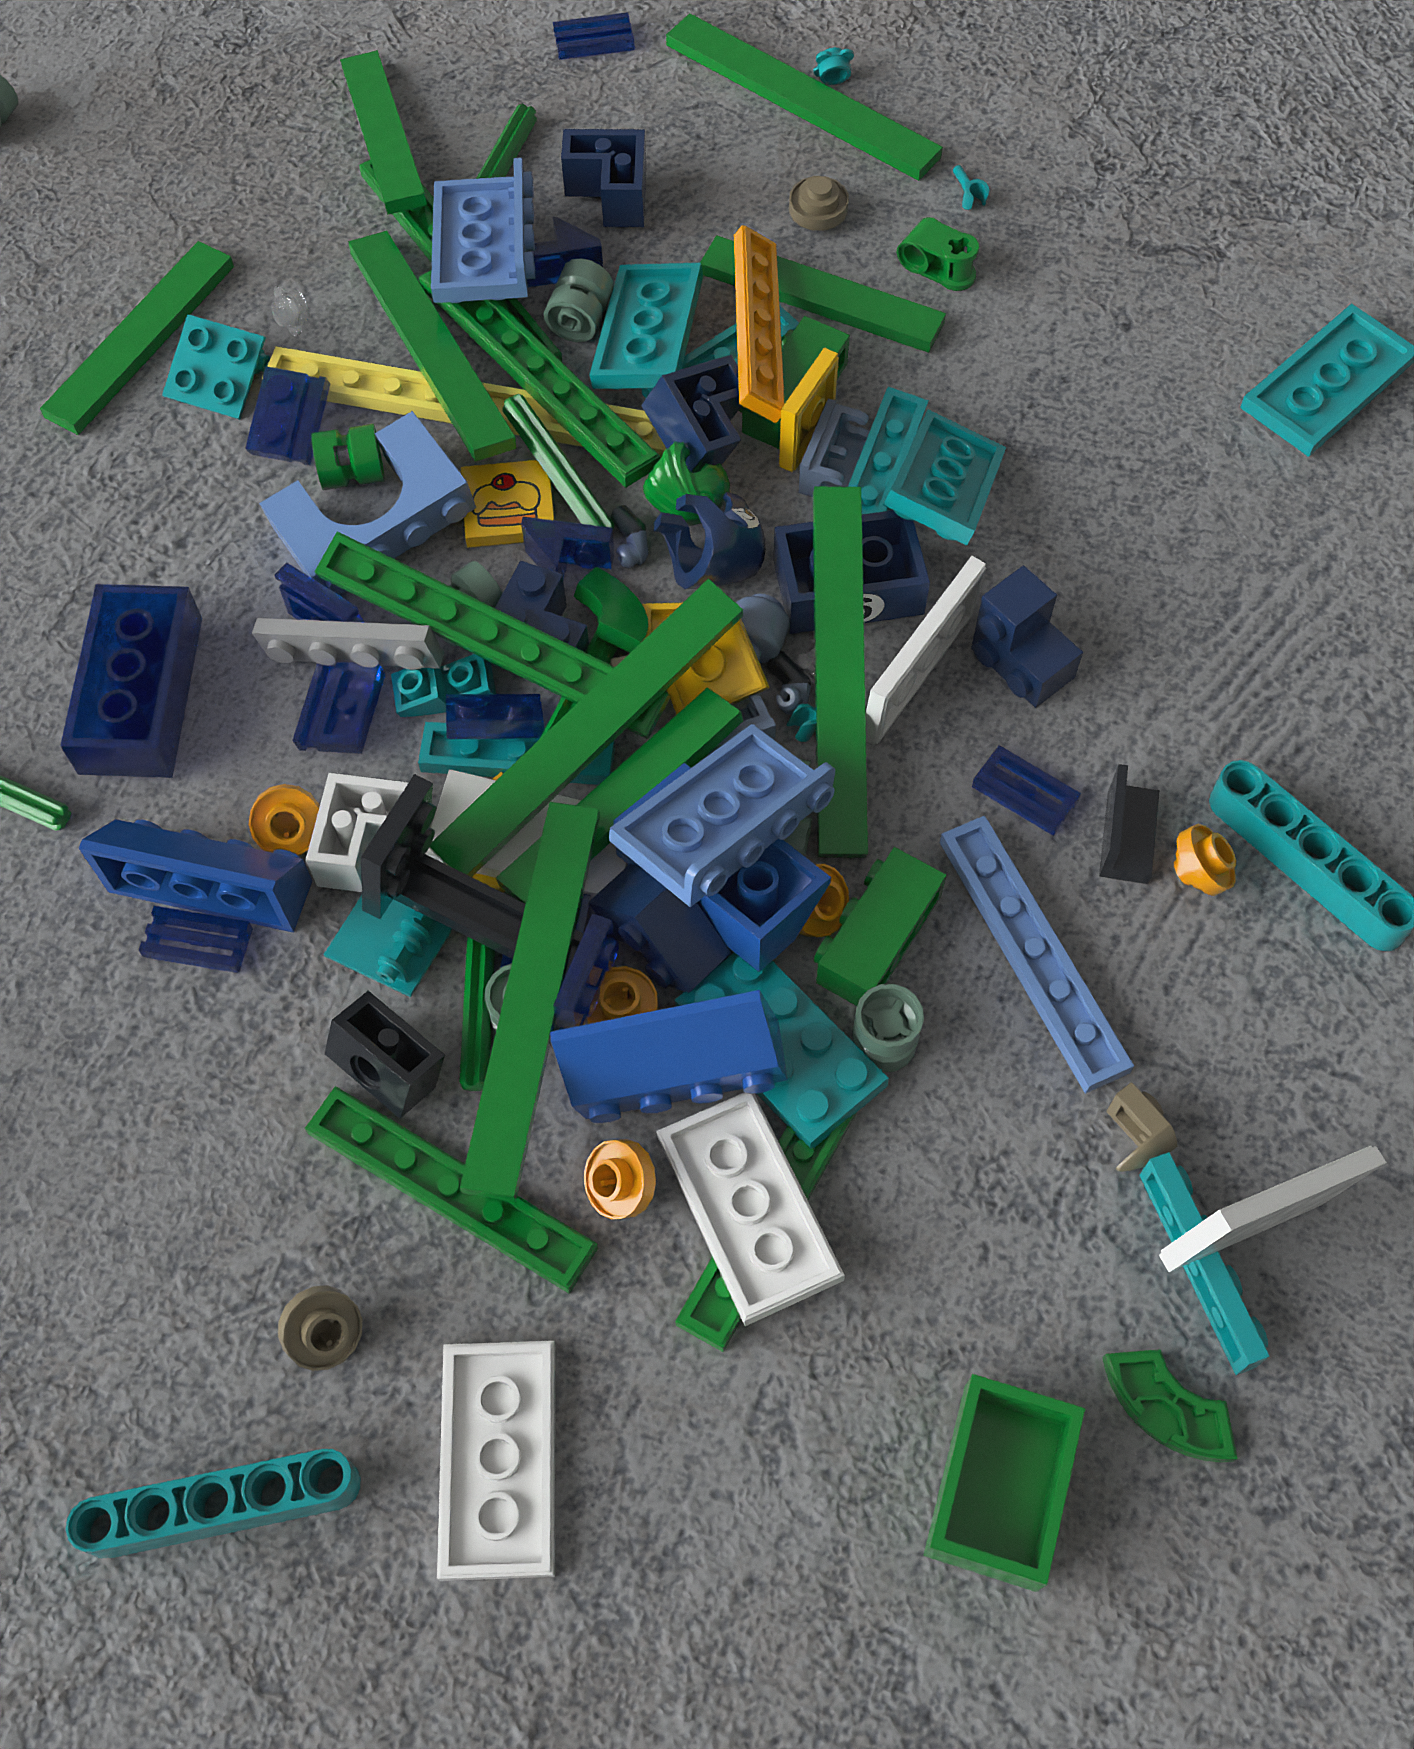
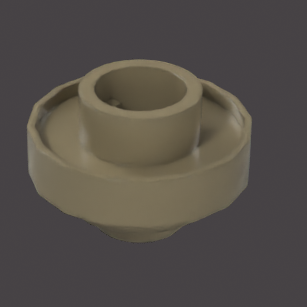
[789,176,849,231]
[278,1285,363,1371]

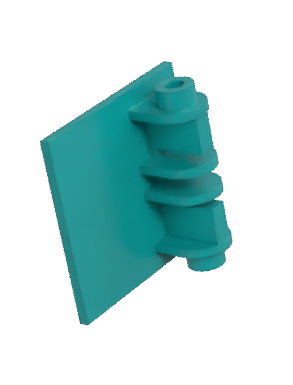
[162,314,270,420]
[324,895,452,997]

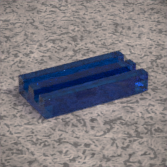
[553,12,635,60]
[972,745,1081,836]
[139,906,253,973]

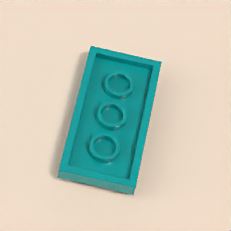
[589,263,703,390]
[1240,303,1414,457]
[883,409,1007,545]
[674,953,889,1149]

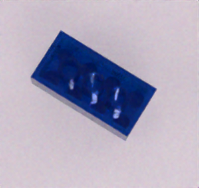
[60,584,202,778]

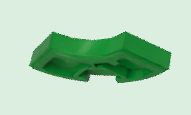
[573,567,649,653]
[1102,1349,1238,1462]

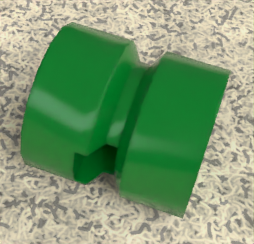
[312,424,385,491]

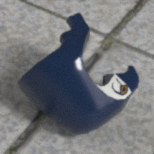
[654,492,766,589]

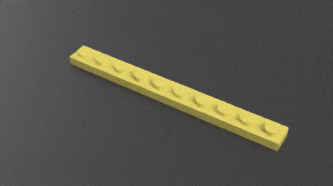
[262,346,666,458]

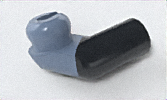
[611,505,648,568]
[767,651,812,715]

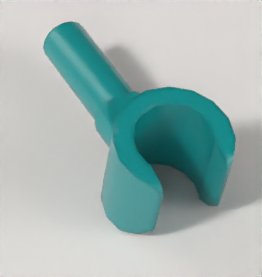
[953,165,990,210]
[786,703,816,742]

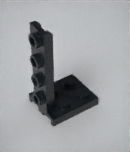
[361,774,598,990]

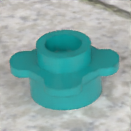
[813,47,854,85]

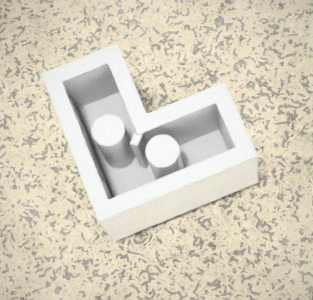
[306,773,408,892]

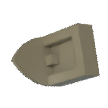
[1106,1082,1177,1172]

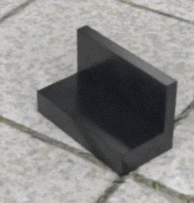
[1099,764,1160,884]

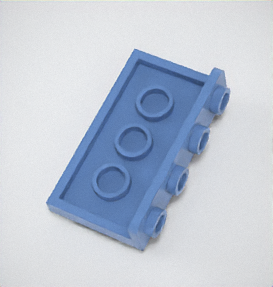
[431,158,535,303]
[609,724,835,907]

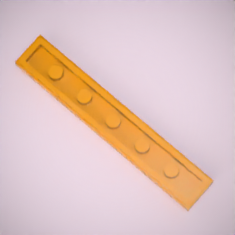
[734,225,785,423]

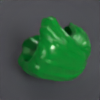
[643,441,730,526]

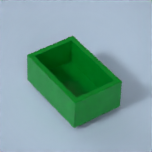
[923,1374,1085,1592]

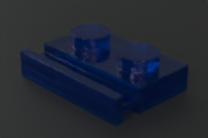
[245,366,330,466]
[275,562,364,623]
[292,662,386,754]
[446,694,544,739]
[553,914,619,1030]

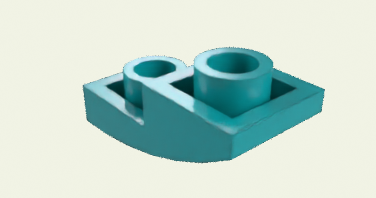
[391,654,497,717]

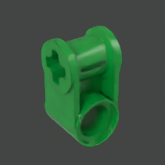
[896,217,979,291]

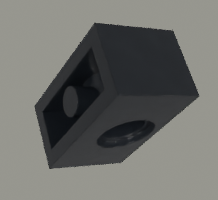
[324,990,445,1119]

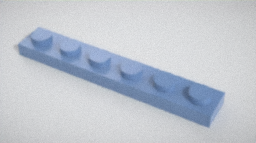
[939,815,1134,1094]

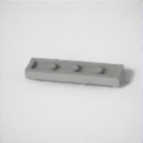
[252,618,444,670]

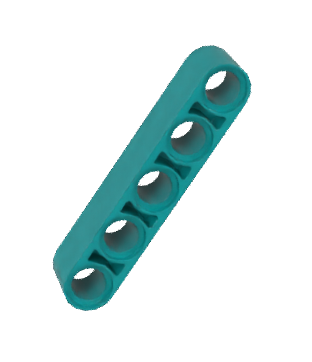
[1209,760,1414,951]
[65,1449,361,1558]

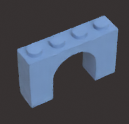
[259,411,476,601]

